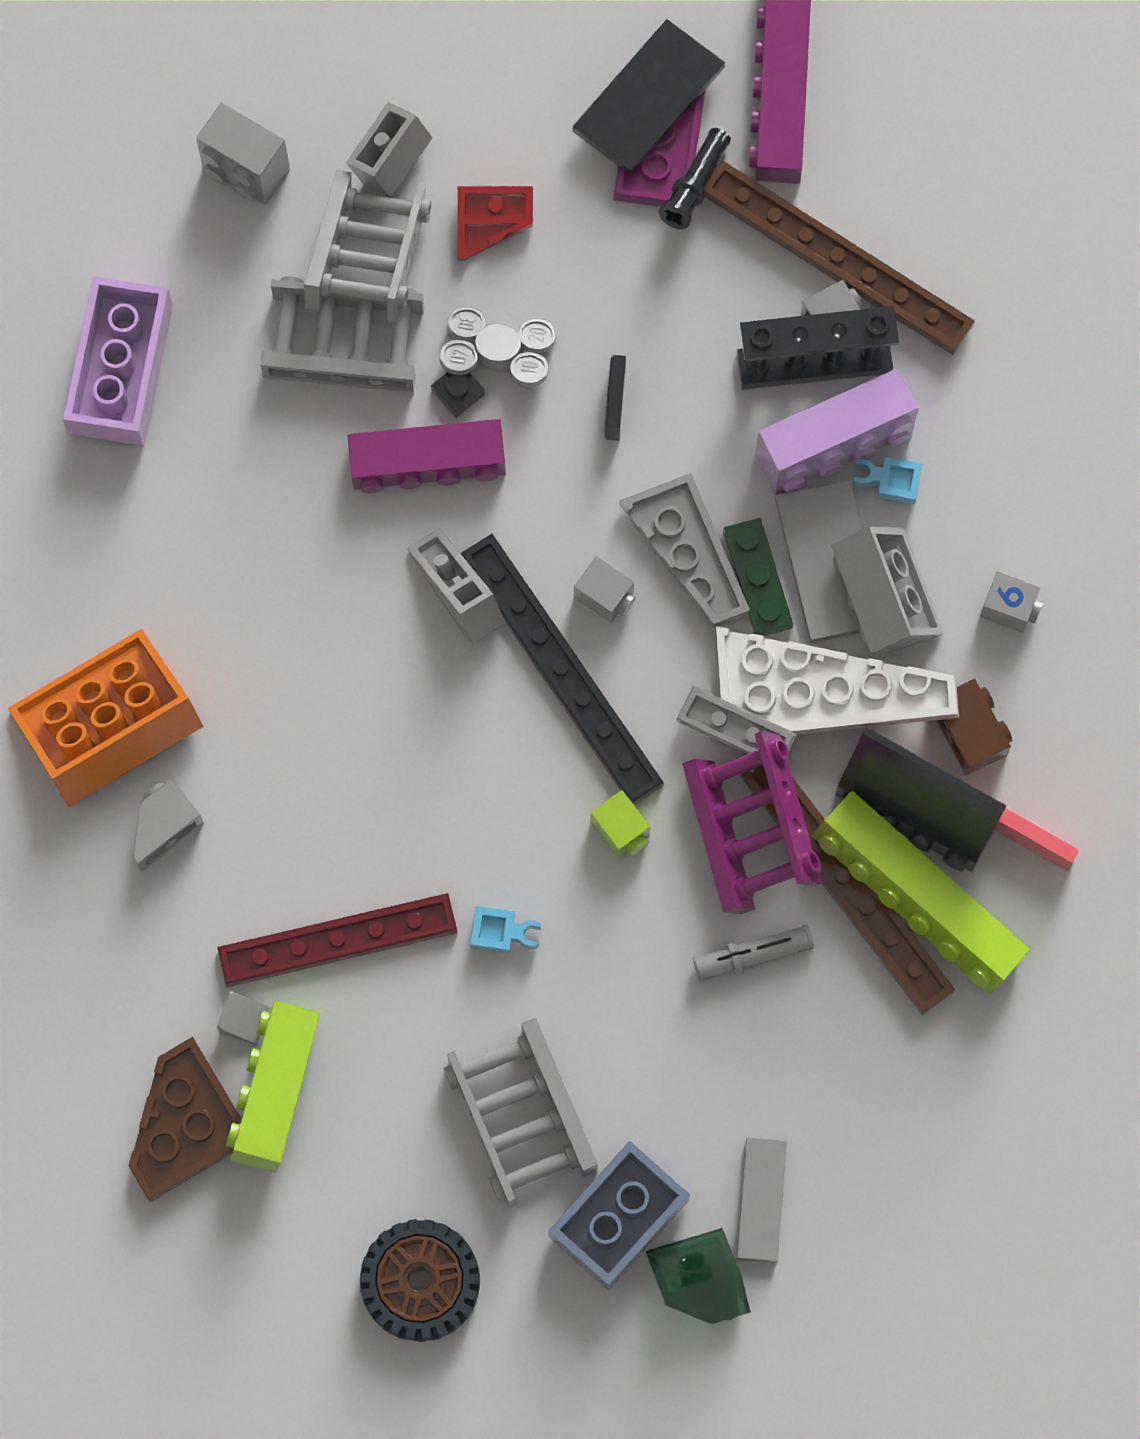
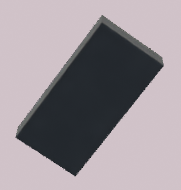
[605,355,626,441]

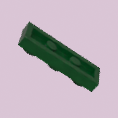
[723,517,793,636]

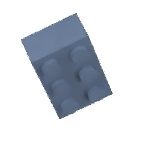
[548,1141,690,1291]

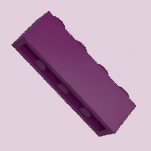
[347,419,506,493]

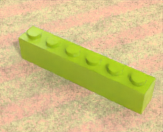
[812,791,1031,995]

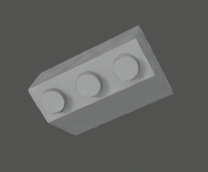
[831,527,944,653]

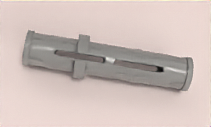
[693,924,814,982]

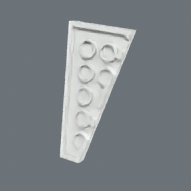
[716,626,959,735]

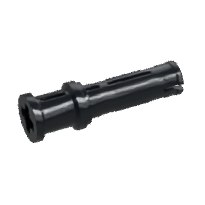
[658,128,731,230]

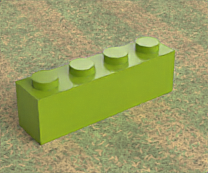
[226,1000,320,1173]

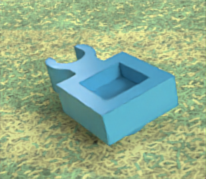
[852,457,923,504]
[470,906,541,953]

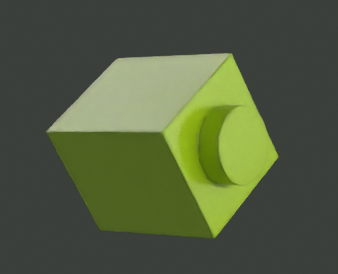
[590,790,651,858]

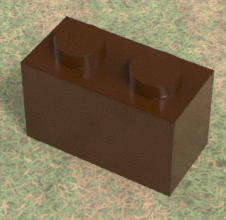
[936,679,1013,776]

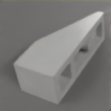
[407,528,506,644]

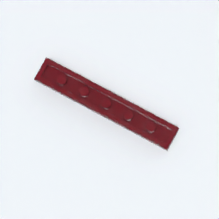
[217,893,458,987]

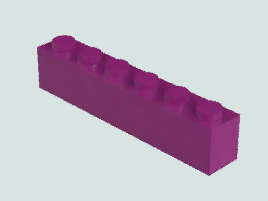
[749,0,811,184]

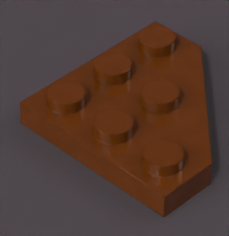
[128,1036,241,1203]

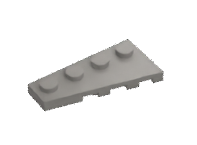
[619,473,750,628]

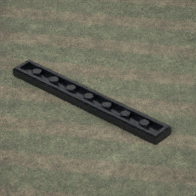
[460,534,664,805]

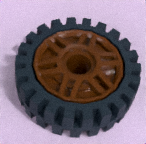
[360,1219,480,1342]

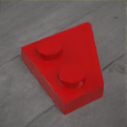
[457,186,533,261]

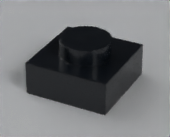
[431,372,485,418]

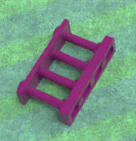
[682,731,822,914]

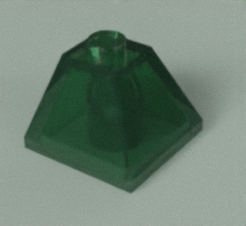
[646,1228,751,1324]

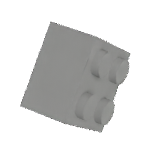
[196,102,290,204]

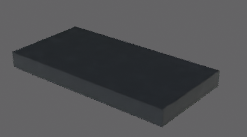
[572,19,725,176]

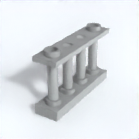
[304,170,431,324]
[260,276,424,393]
[443,1018,598,1207]

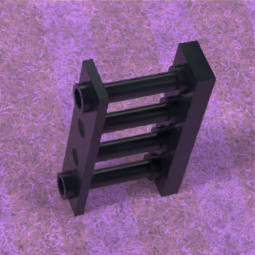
[737,306,899,390]

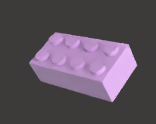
[63,276,173,446]
[755,368,918,495]

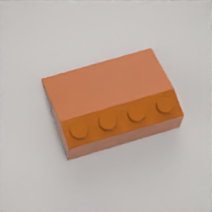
[8,629,204,807]

